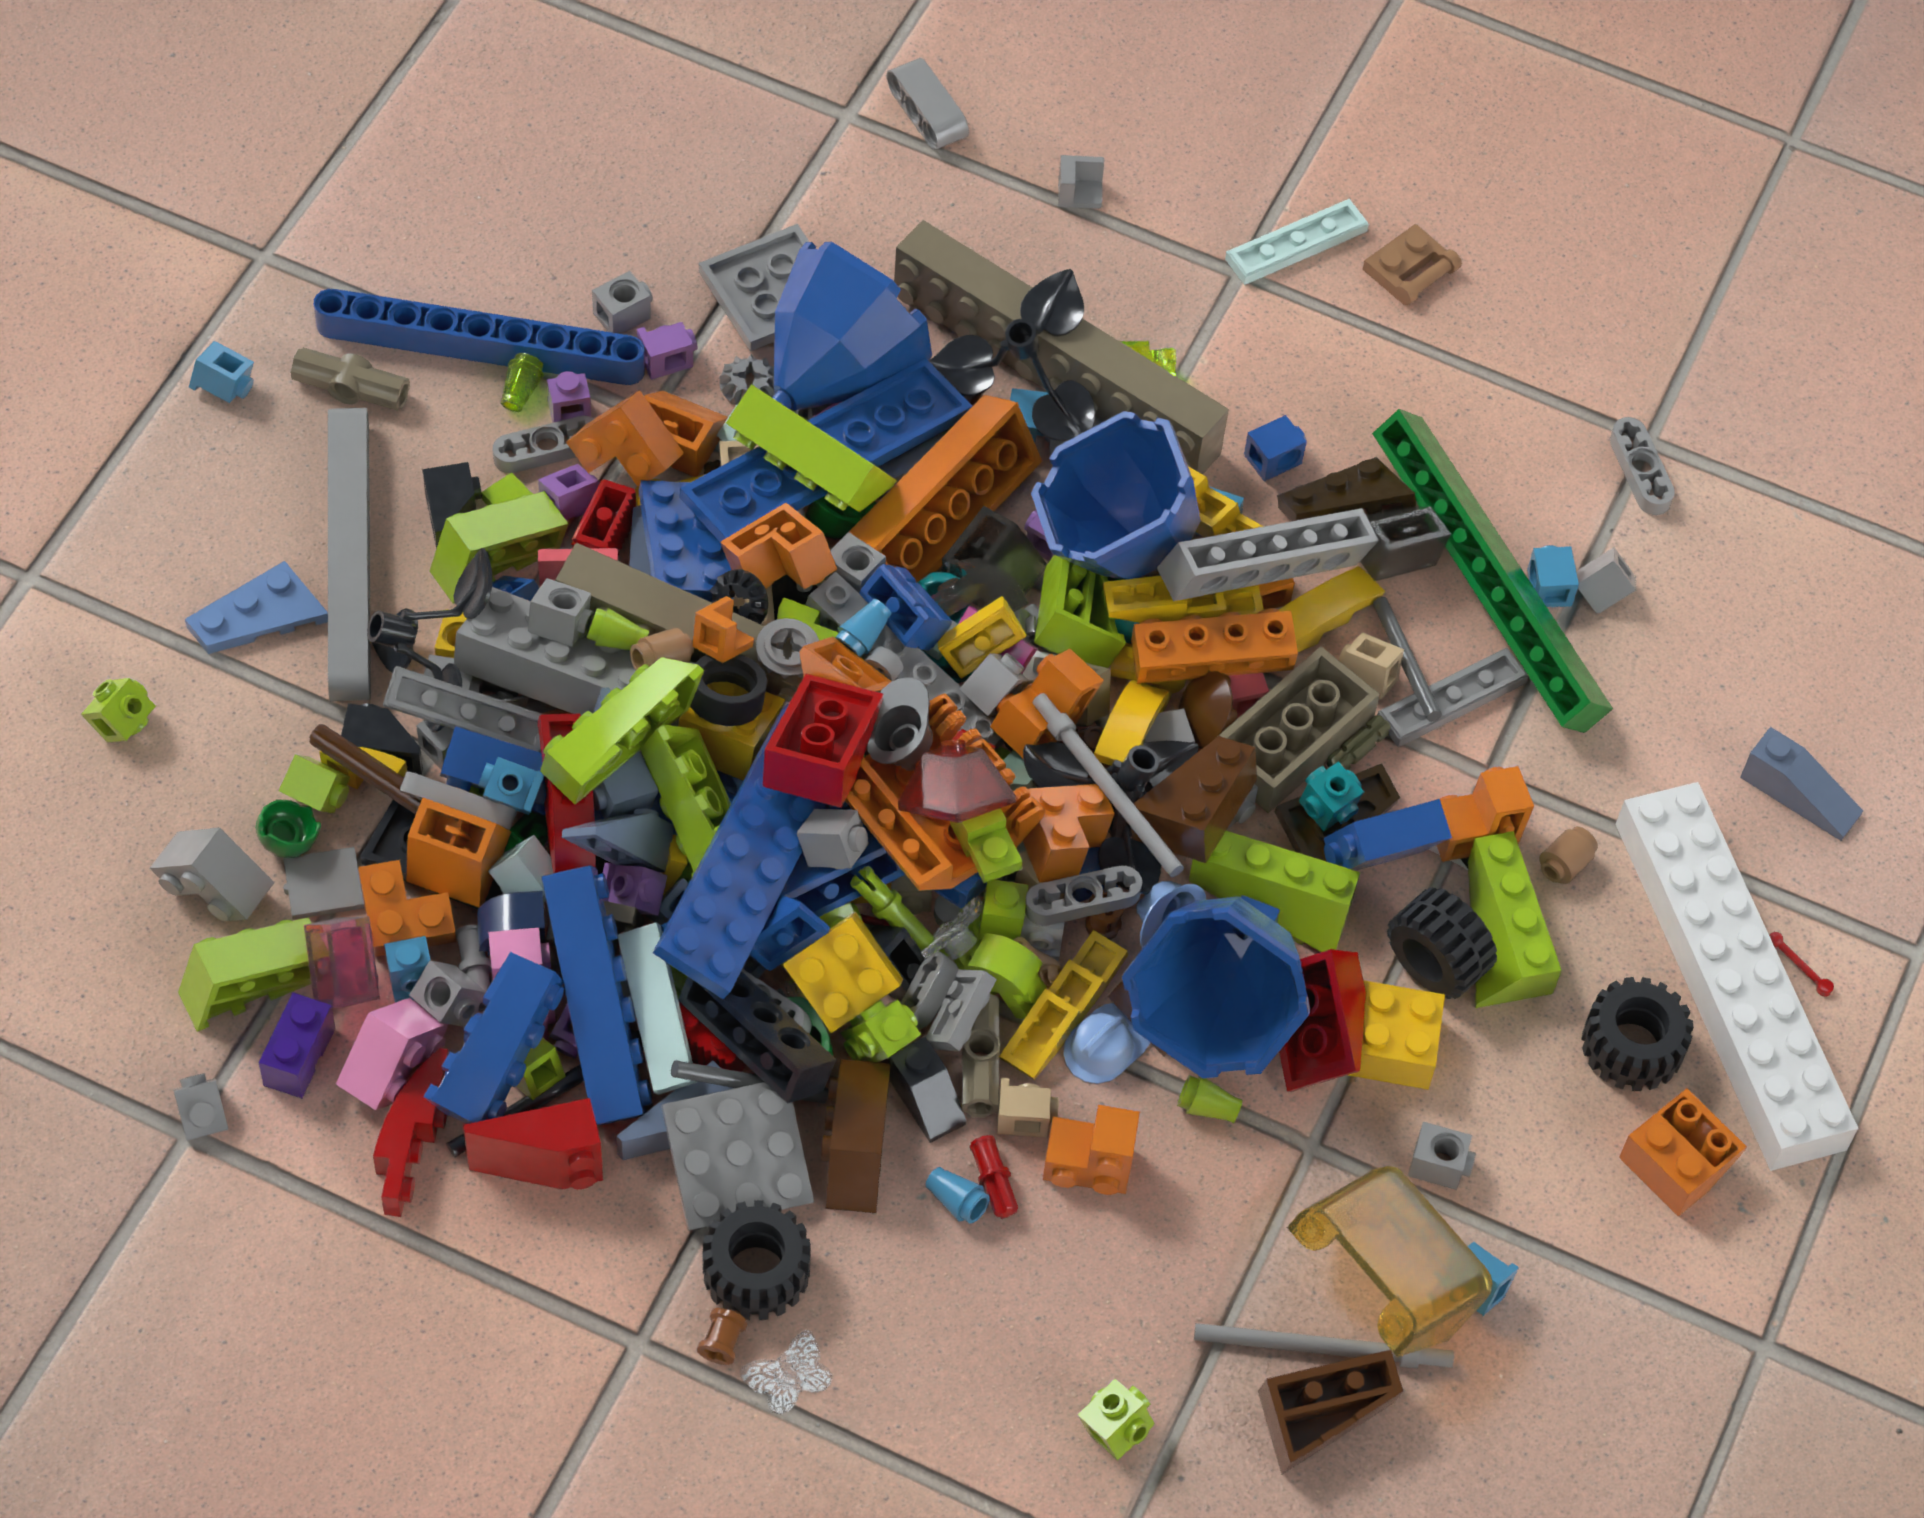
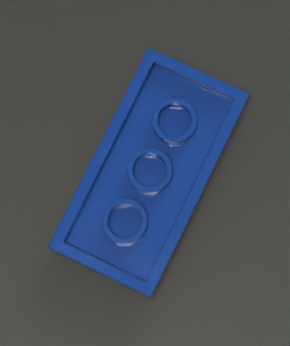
[639,480,734,602]

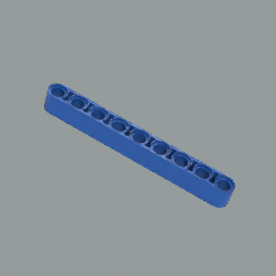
[313,289,645,385]

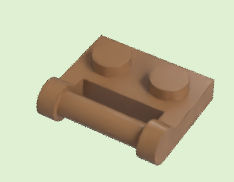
[1362,223,1462,306]

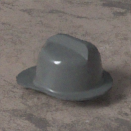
[868,677,933,771]

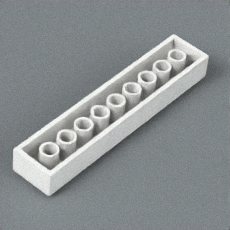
[1615,782,1858,1171]

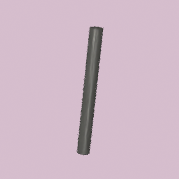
[1373,597,1442,722]
[671,1060,829,1104]

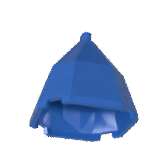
[772,242,932,411]
[1031,411,1201,580]
[1122,897,1310,1078]

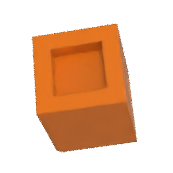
[692,596,754,663]

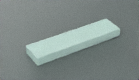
[1225,199,1369,285]
[618,922,697,1095]

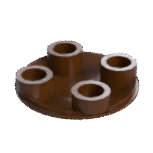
[1178,670,1237,749]

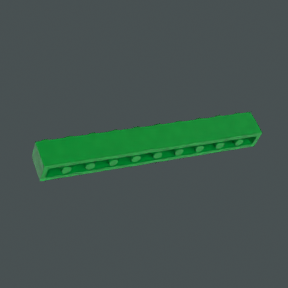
[1372,409,1613,733]

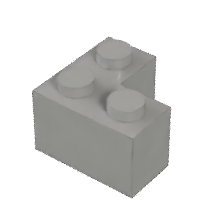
[149,827,275,921]

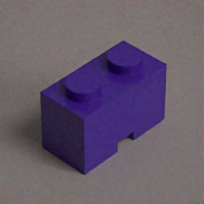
[258,992,336,1099]

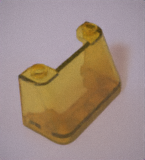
[1287,1166,1492,1358]

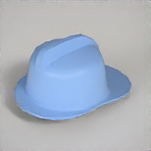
[1136,881,1206,948]
[1063,1003,1150,1084]

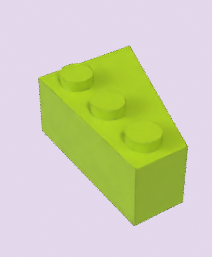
[430,491,569,604]
[1034,555,1126,668]
[178,917,328,1032]

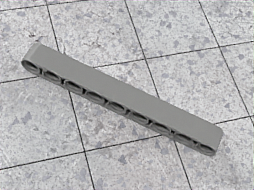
[328,408,371,702]

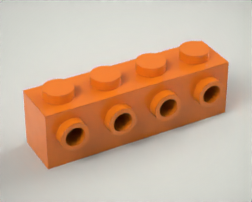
[1131,608,1298,684]

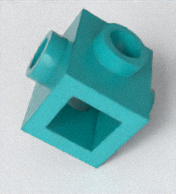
[1299,761,1364,831]

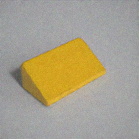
[938,596,1026,679]

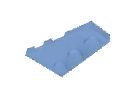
[185,561,328,654]

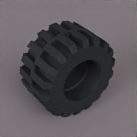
[1387,887,1497,999]
[1581,977,1694,1091]
[702,1200,811,1321]

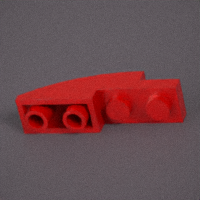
[538,713,596,874]
[373,1048,449,1217]

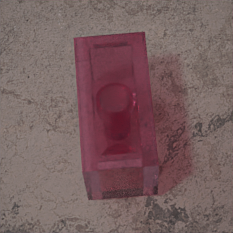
[304,916,380,1008]

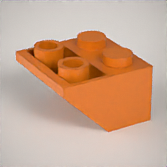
[644,391,728,477]
[406,797,511,908]
[1619,1088,1747,1217]

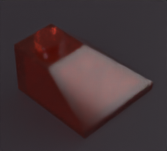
[898,739,1016,823]

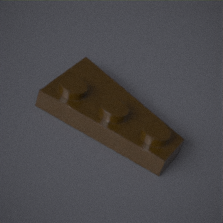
[1277,457,1416,521]
[1274,763,1400,862]

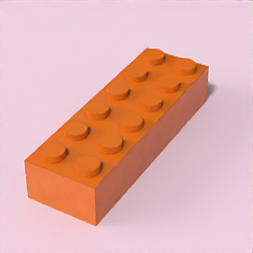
[849,395,1042,583]

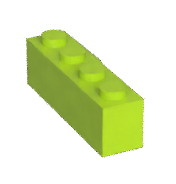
[726,384,897,512]
[540,657,704,804]
[641,725,731,877]
[1189,831,1360,952]
[1468,831,1562,1008]

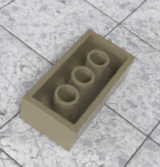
[1217,646,1380,813]

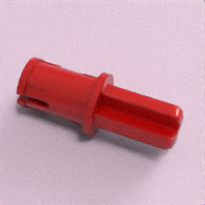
[969,1135,1018,1219]

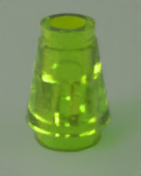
[500,353,544,412]

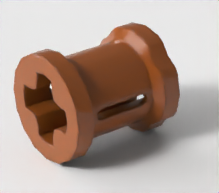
[1085,889,1124,940]
[697,1307,748,1365]

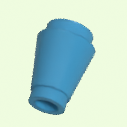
[835,599,892,657]
[925,1167,990,1224]

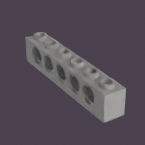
[1157,508,1379,601]
[806,572,1004,750]

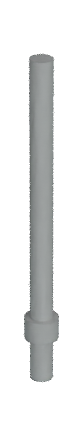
[1032,693,1184,877]
[1194,1323,1454,1368]

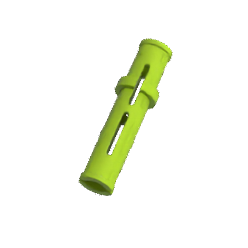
[850,866,949,958]

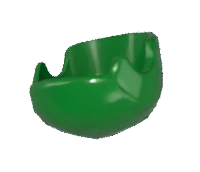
[255,799,321,858]

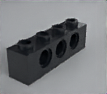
[678,971,837,1104]

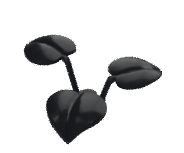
[928,269,1095,441]
[367,548,492,733]
[1023,740,1198,895]

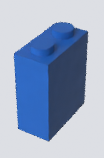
[1324,799,1452,871]

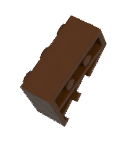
[1131,736,1257,863]
[821,1059,891,1213]
[1258,1349,1403,1475]

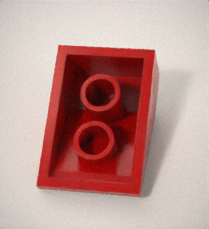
[762,673,884,808]
[1279,949,1366,1092]
[463,1098,603,1190]

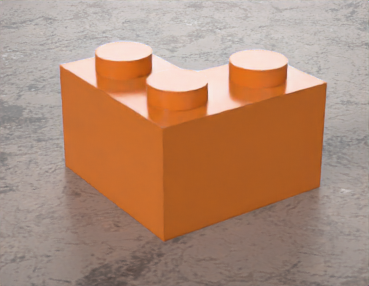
[566,390,684,488]
[720,503,838,589]
[990,649,1104,758]
[1436,766,1534,862]
[1023,784,1115,883]
[358,860,456,957]
[1042,1104,1140,1195]

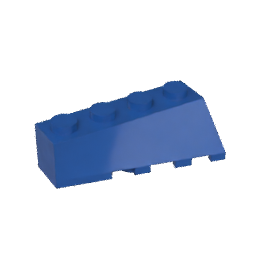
[423,952,564,1124]

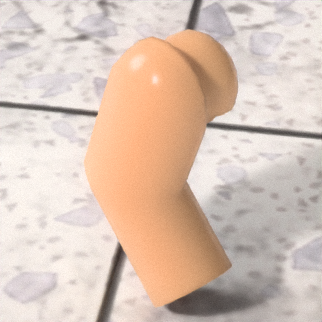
[1014,937,1062,987]

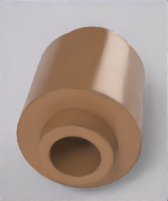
[630,628,694,671]
[1539,826,1598,884]

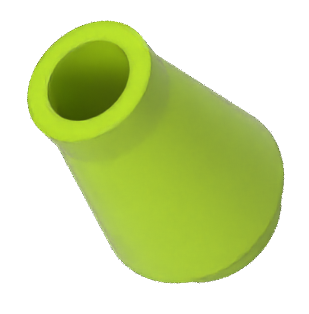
[587,608,649,650]
[1177,1075,1243,1123]

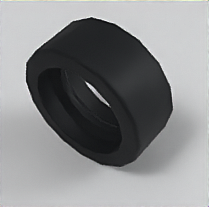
[690,654,768,726]

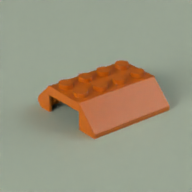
[845,693,1046,890]

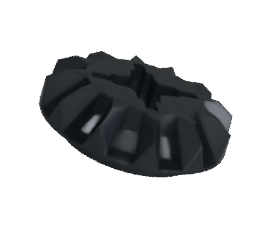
[709,569,768,624]

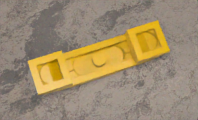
[1094,680,1172,765]

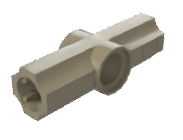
[290,347,410,411]
[961,993,1001,1118]

